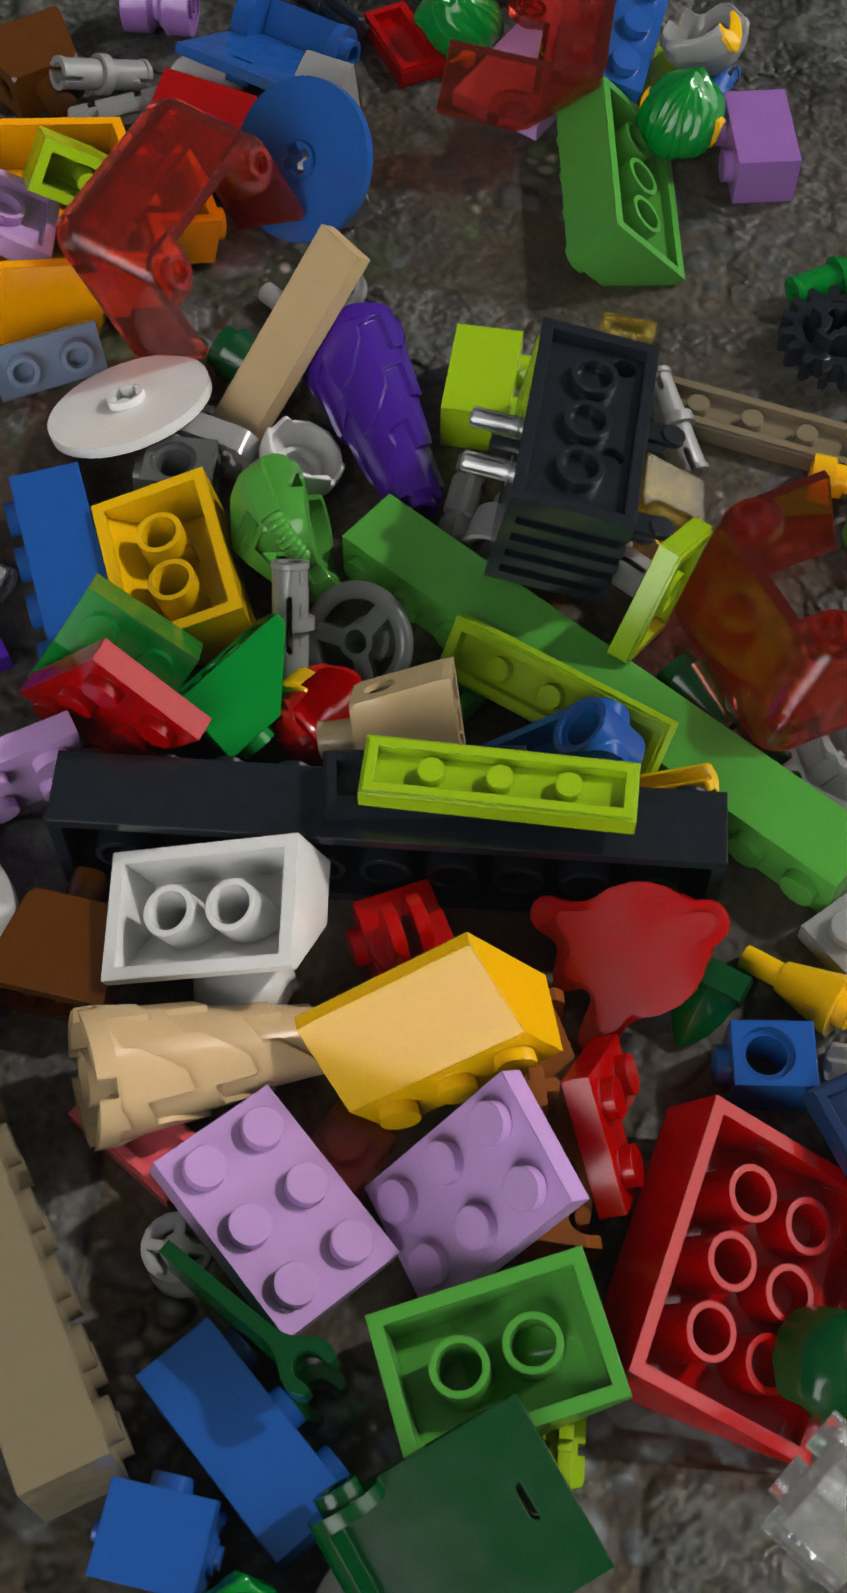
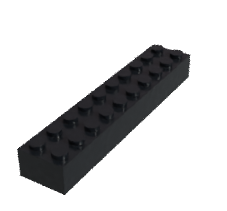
[45,747,728,912]

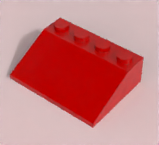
[602,1095,847,1468]

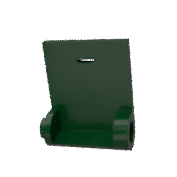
[307,1391,614,1593]

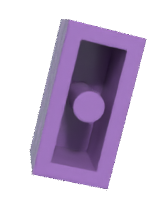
[713,89,802,204]

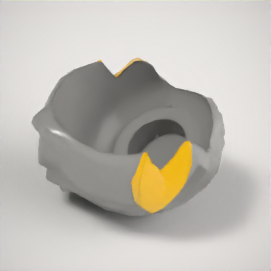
[660,2,750,77]

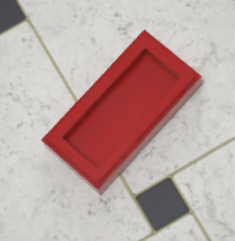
[362,1,446,88]

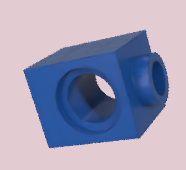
[711,1020,820,1111]

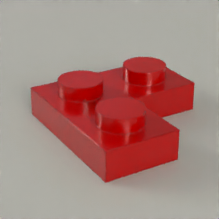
[561,1033,645,1219]

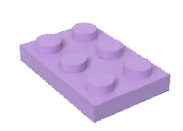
[365,1070,590,1298]
[150,1084,400,1336]

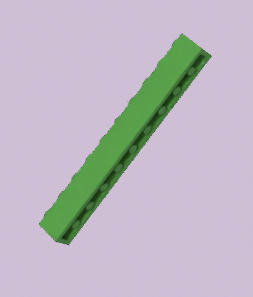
[342,493,847,913]

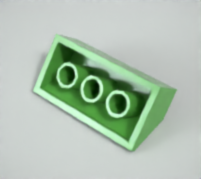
[556,75,685,286]

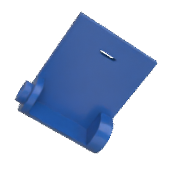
[174,0,361,90]

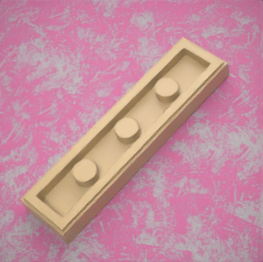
[212,224,370,442]

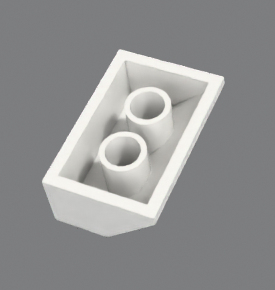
[101,833,330,986]

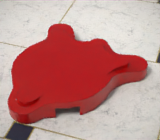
[530,881,731,1050]

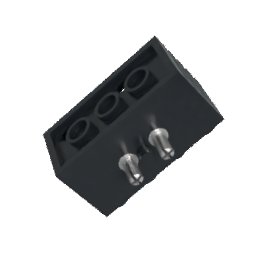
[460,317,686,604]

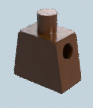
[0,5,85,118]
[0,866,121,1022]

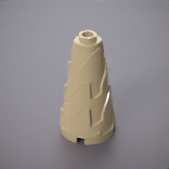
[68,1001,324,1152]

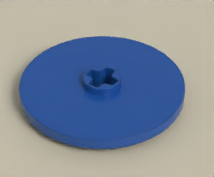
[235,75,373,243]

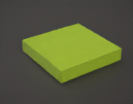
[607,516,714,663]

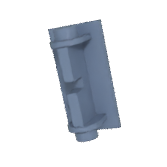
[0,319,108,403]

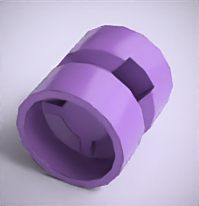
[119,0,200,37]

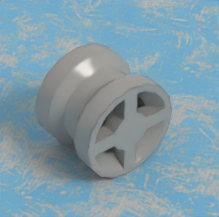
[141,1211,218,1298]

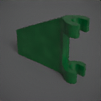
[158,1240,349,1428]

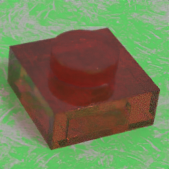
[310,1099,397,1198]

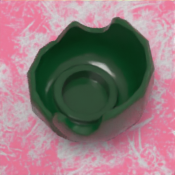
[772,1305,847,1426]

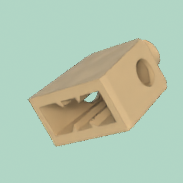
[316,657,466,760]

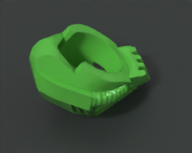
[230,453,344,607]

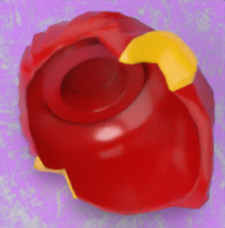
[271,663,362,767]

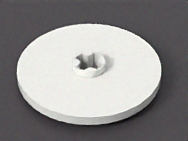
[47,354,212,459]

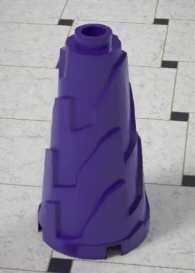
[302,302,445,519]

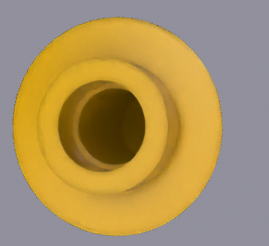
[738,945,847,1037]

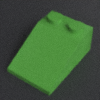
[364,1245,632,1458]

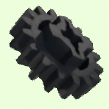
[776,285,847,392]

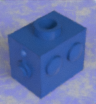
[85,1470,230,1593]

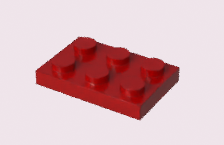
[19,638,212,756]

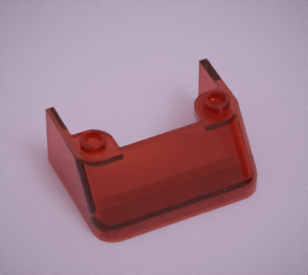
[436,0,616,131]
[57,98,305,359]
[675,470,847,751]

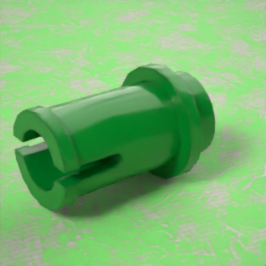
[784,255,847,305]

